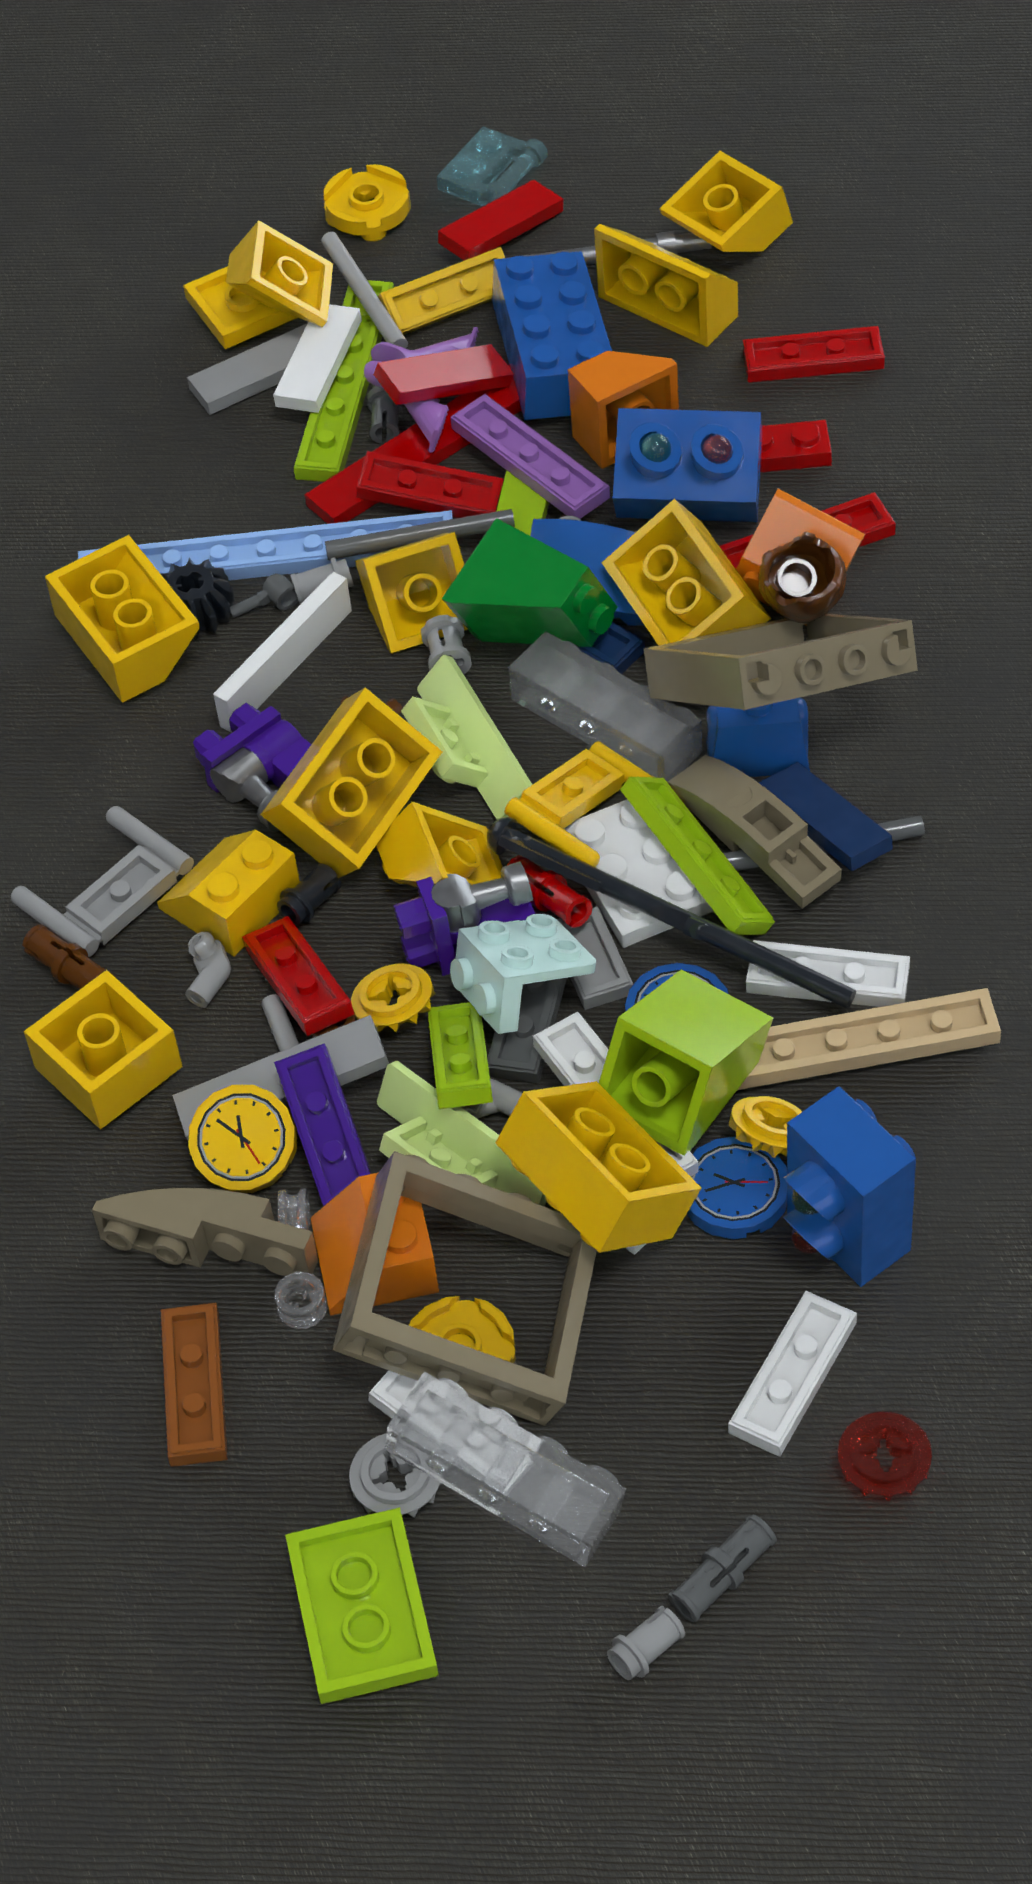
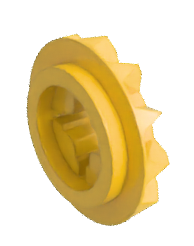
[351,964,435,1033]
[728,1096,802,1158]

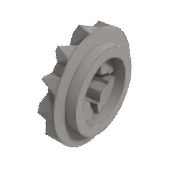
[349,1432,443,1518]

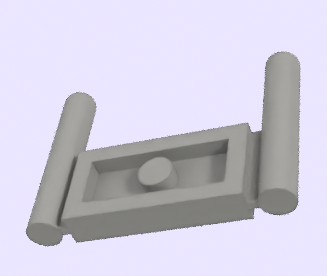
[11,806,194,957]

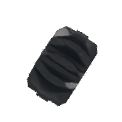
[161,557,235,639]

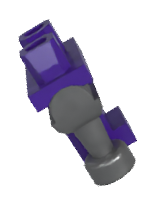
[193,703,312,832]
[393,861,535,976]

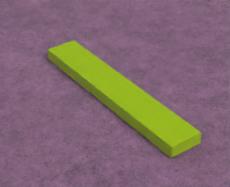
[294,280,394,482]

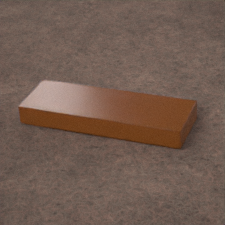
[161,1303,228,1467]

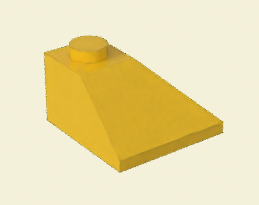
[226,220,333,327]
[376,802,503,887]

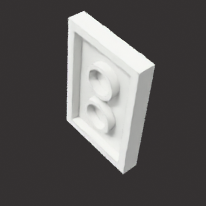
[564,800,713,948]

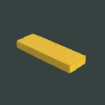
[378,247,505,335]

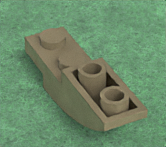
[667,755,842,909]
[92,1188,319,1279]

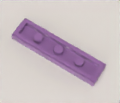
[450,394,610,519]

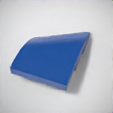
[530,519,644,626]

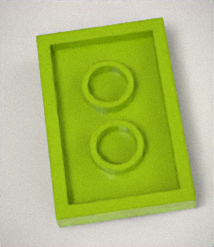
[285,1507,439,1704]

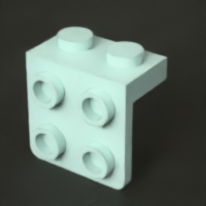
[450,914,596,1034]

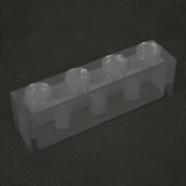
[508,631,703,782]
[385,1372,626,1567]

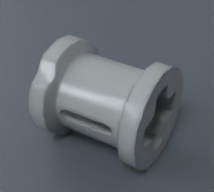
[421,615,472,674]

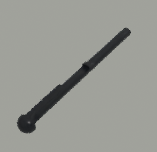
[487,817,856,1009]

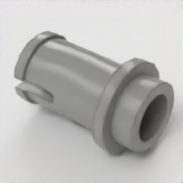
[290,557,354,604]
[607,1606,686,1680]

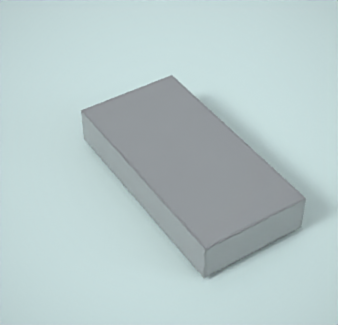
[557,906,633,1010]

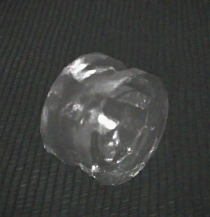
[278,1188,311,1231]
[274,1272,327,1329]

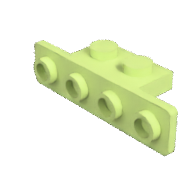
[401,655,532,819]
[377,1061,546,1206]

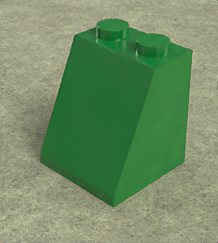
[442,518,618,647]

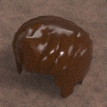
[758,532,847,623]

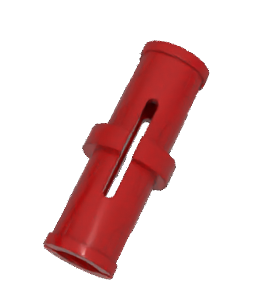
[507,855,592,928]

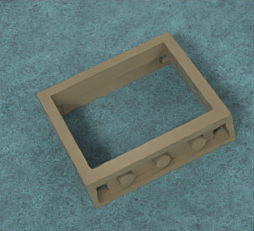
[644,614,918,710]
[332,1151,597,1426]

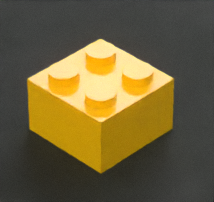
[24,970,183,1130]

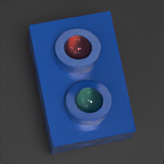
[613,408,762,522]
[783,1086,916,1287]

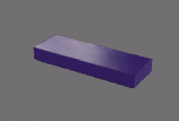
[274,1043,372,1206]

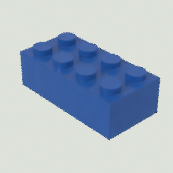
[492,251,612,420]

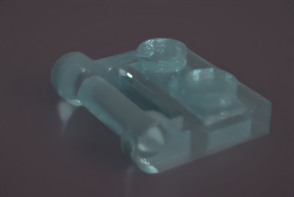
[437,126,548,206]

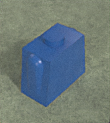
[706,697,810,777]

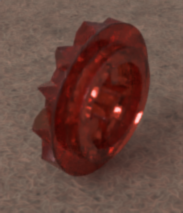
[838,1412,932,1502]

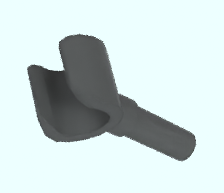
[230,574,298,618]

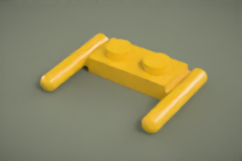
[504,741,653,867]

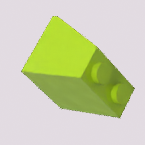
[599,969,773,1156]

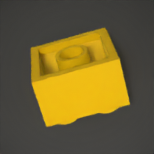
[659,151,793,252]
[355,532,468,653]
[157,829,300,956]

